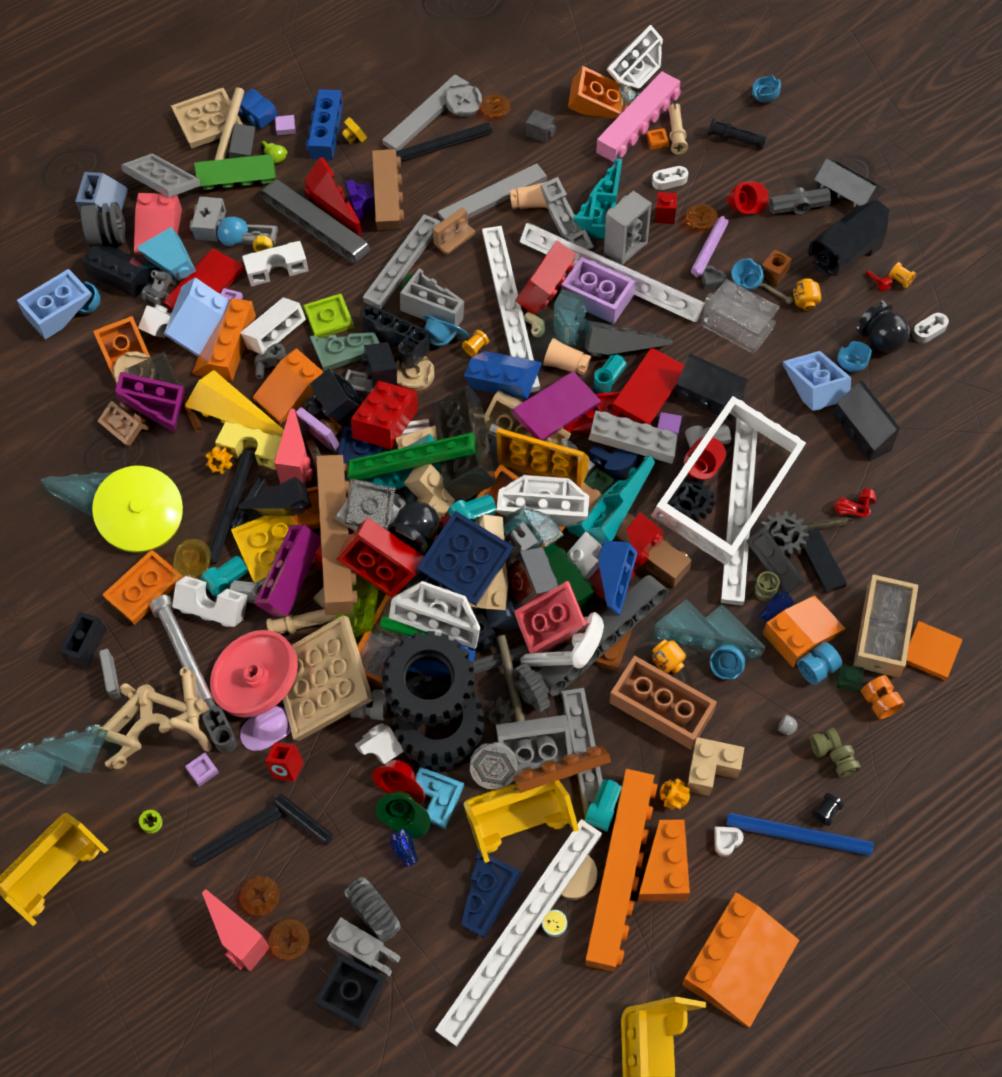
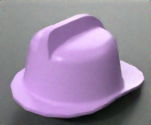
[240,706,291,751]

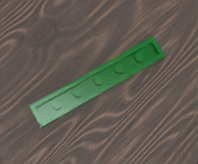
[347,433,476,481]

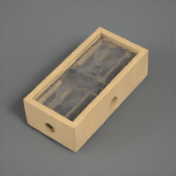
[853,575,918,678]

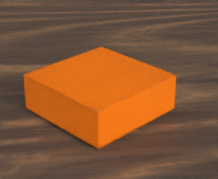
[646,128,669,150]

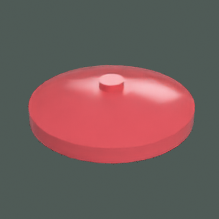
[210,630,298,718]

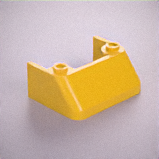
[463,780,579,863]
[0,813,108,926]
[621,997,706,1077]

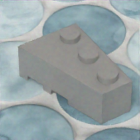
[400,268,464,326]

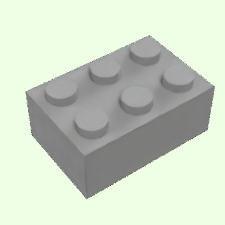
[604,191,652,265]

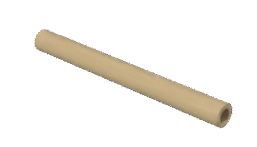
[215,87,244,160]

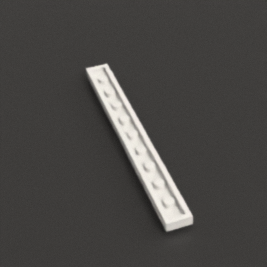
[520,223,705,322]
[482,226,540,392]
[721,418,757,606]
[435,819,602,1047]

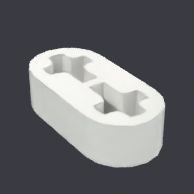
[652,166,688,190]
[912,313,949,343]

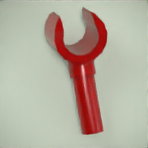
[866,270,892,291]

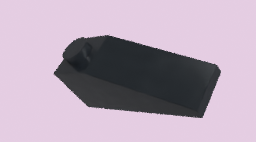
[238,477,312,516]

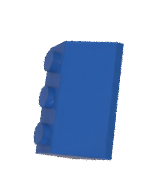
[464,351,541,400]

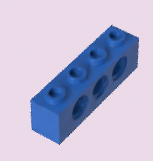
[306,89,343,160]

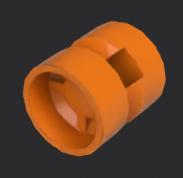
[861,675,905,720]

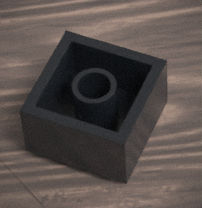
[310,368,362,426]
[315,954,388,1031]

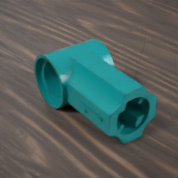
[593,354,627,393]
[447,494,497,522]
[200,556,249,597]
[584,780,622,832]

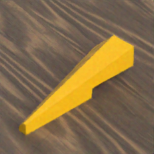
[185,370,284,437]

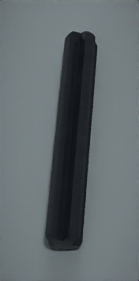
[192,806,282,867]

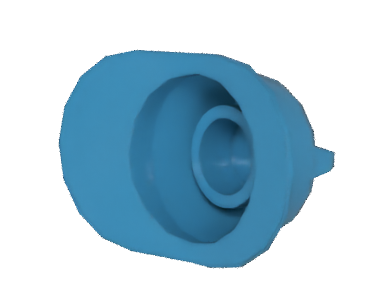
[424,315,468,346]

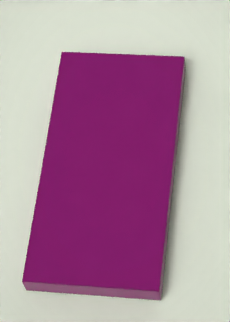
[512,371,601,441]

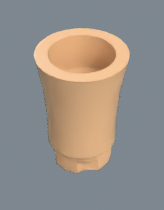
[510,181,548,209]
[543,338,591,375]

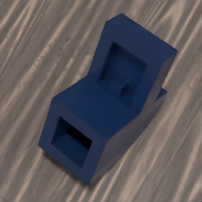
[589,445,640,481]

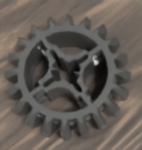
[344,877,401,942]

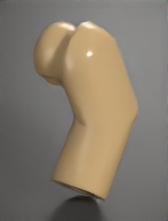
[524,312,545,337]

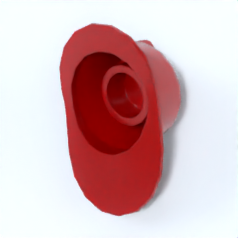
[726,182,769,214]
[683,437,726,481]
[372,760,425,805]

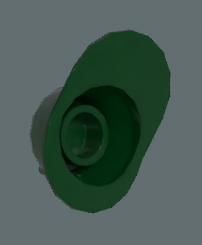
[376,791,431,839]

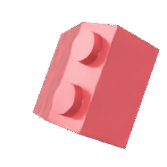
[134,193,182,254]
[274,409,313,487]
[514,581,586,654]
[202,889,270,972]

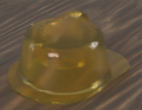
[172,539,211,585]

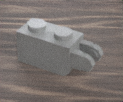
[327,917,401,977]

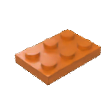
[102,550,183,625]

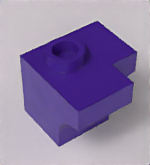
[345,180,375,222]

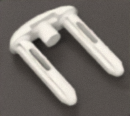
[520,612,604,669]

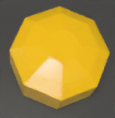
[253,236,273,252]

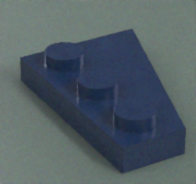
[461,850,521,939]

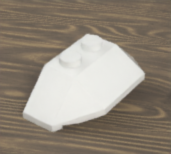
[606,25,663,90]
[497,475,589,527]
[389,581,480,649]

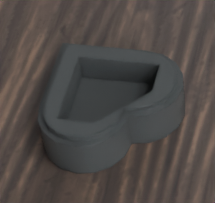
[701,265,726,289]

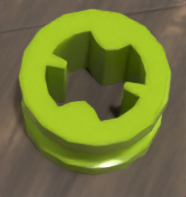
[139,810,162,834]

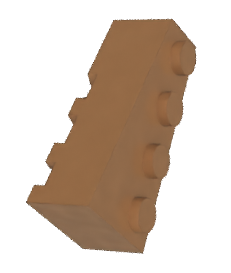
[372,149,404,231]

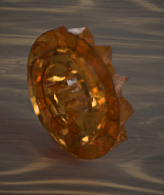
[481,94,510,119]
[686,204,718,231]
[239,876,280,916]
[269,919,310,961]

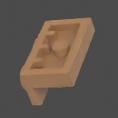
[433,207,475,255]
[97,401,150,446]

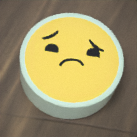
[542,910,567,937]

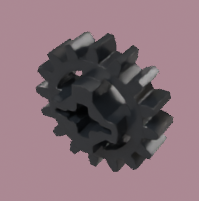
[668,477,715,523]

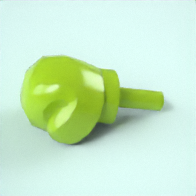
[261,141,287,164]

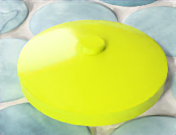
[92,466,183,553]

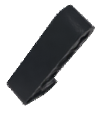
[360,305,430,369]

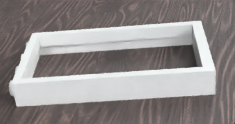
[651,396,806,565]

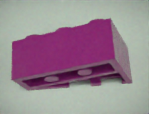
[115,372,184,433]

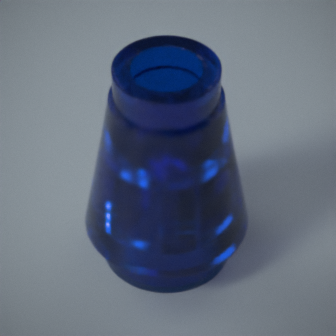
[761,591,795,622]
[388,829,419,868]

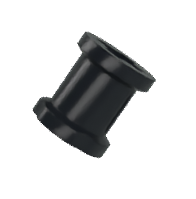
[812,793,844,826]

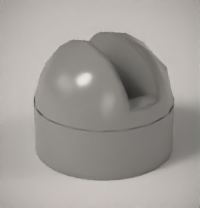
[777,714,798,735]

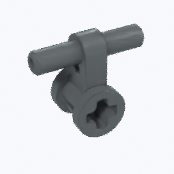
[141,270,177,307]
[254,343,288,379]

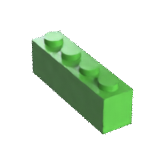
[194,154,276,190]

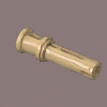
[668,104,688,155]
[267,609,337,634]

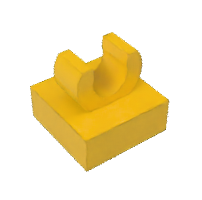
[342,117,367,144]

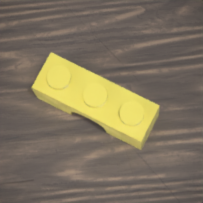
[215,422,282,470]

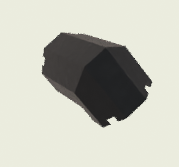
[808,200,889,276]

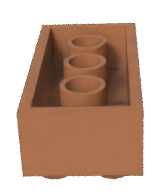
[609,655,717,750]

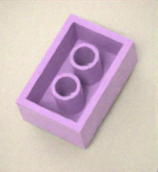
[561,257,635,324]

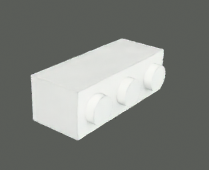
[240,297,306,355]

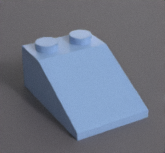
[17,269,92,340]
[164,278,228,356]
[783,351,851,411]

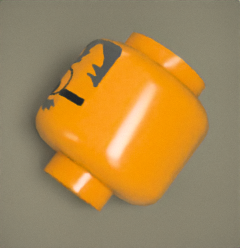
[793,279,821,311]
[651,639,686,674]

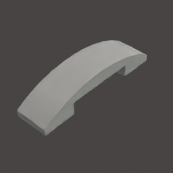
[540,177,594,250]

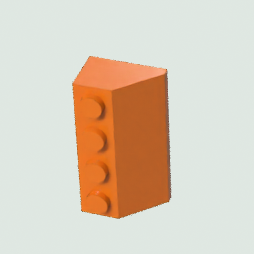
[192,298,256,381]

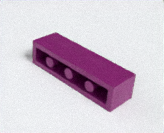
[254,525,321,617]

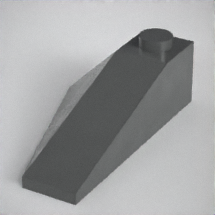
[584,320,673,357]

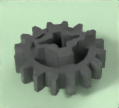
[760,511,809,558]
[514,663,550,712]

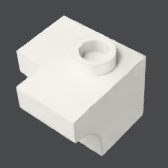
[138,304,171,338]
[567,532,602,580]
[355,724,403,764]

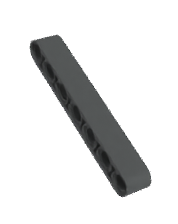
[260,179,370,264]
[539,575,668,696]

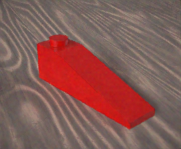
[304,157,362,236]

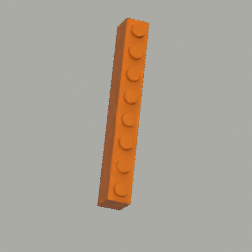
[585,769,658,973]

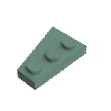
[310,332,379,371]

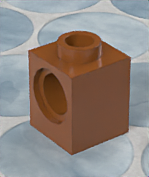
[761,250,792,287]

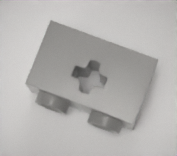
[190,197,226,242]

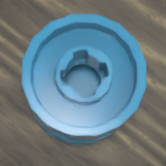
[797,642,842,685]

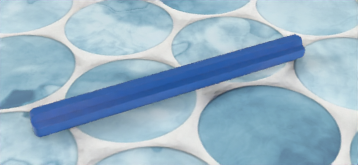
[726,813,874,856]

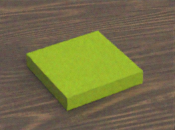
[303,294,354,338]

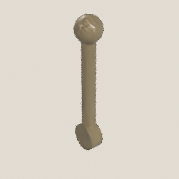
[758,280,794,304]

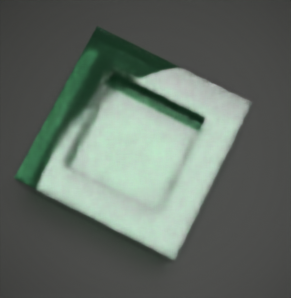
[584,468,614,494]
[837,664,864,692]

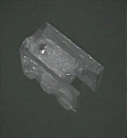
[701,279,779,354]

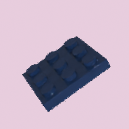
[417,511,514,606]

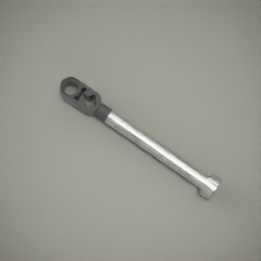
[149,595,237,754]

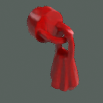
[834,489,877,517]

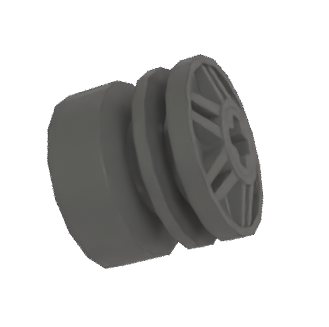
[81,202,125,247]

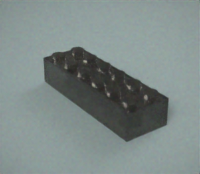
[432,385,496,502]

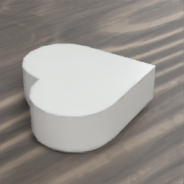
[714,827,743,857]

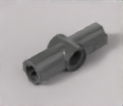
[769,188,831,214]

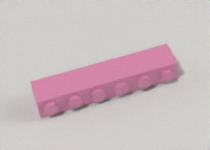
[596,72,681,162]

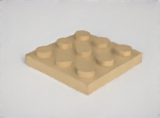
[171,88,243,149]

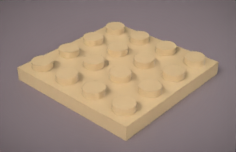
[283,615,373,741]

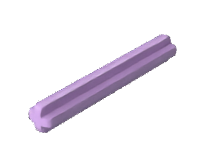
[691,216,728,277]

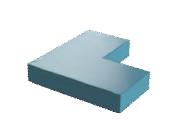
[416,767,464,829]

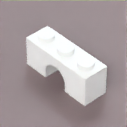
[242,241,309,286]
[172,576,248,627]

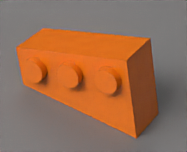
[637,820,690,902]

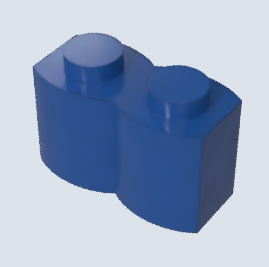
[238,88,278,129]

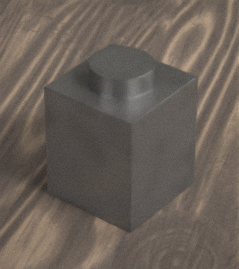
[526,110,556,143]

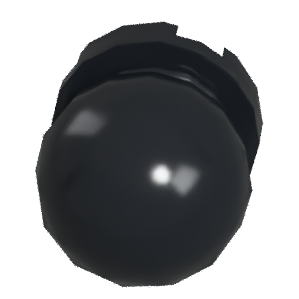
[856,300,910,353]
[386,501,440,556]

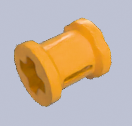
[889,262,916,288]
[462,330,489,357]

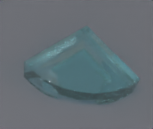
[619,84,640,104]

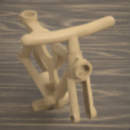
[97,667,212,769]

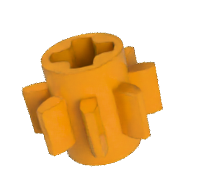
[205,446,233,474]
[660,779,690,810]

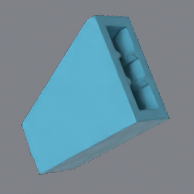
[137,227,196,281]

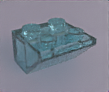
[554,289,587,347]
[503,506,563,549]

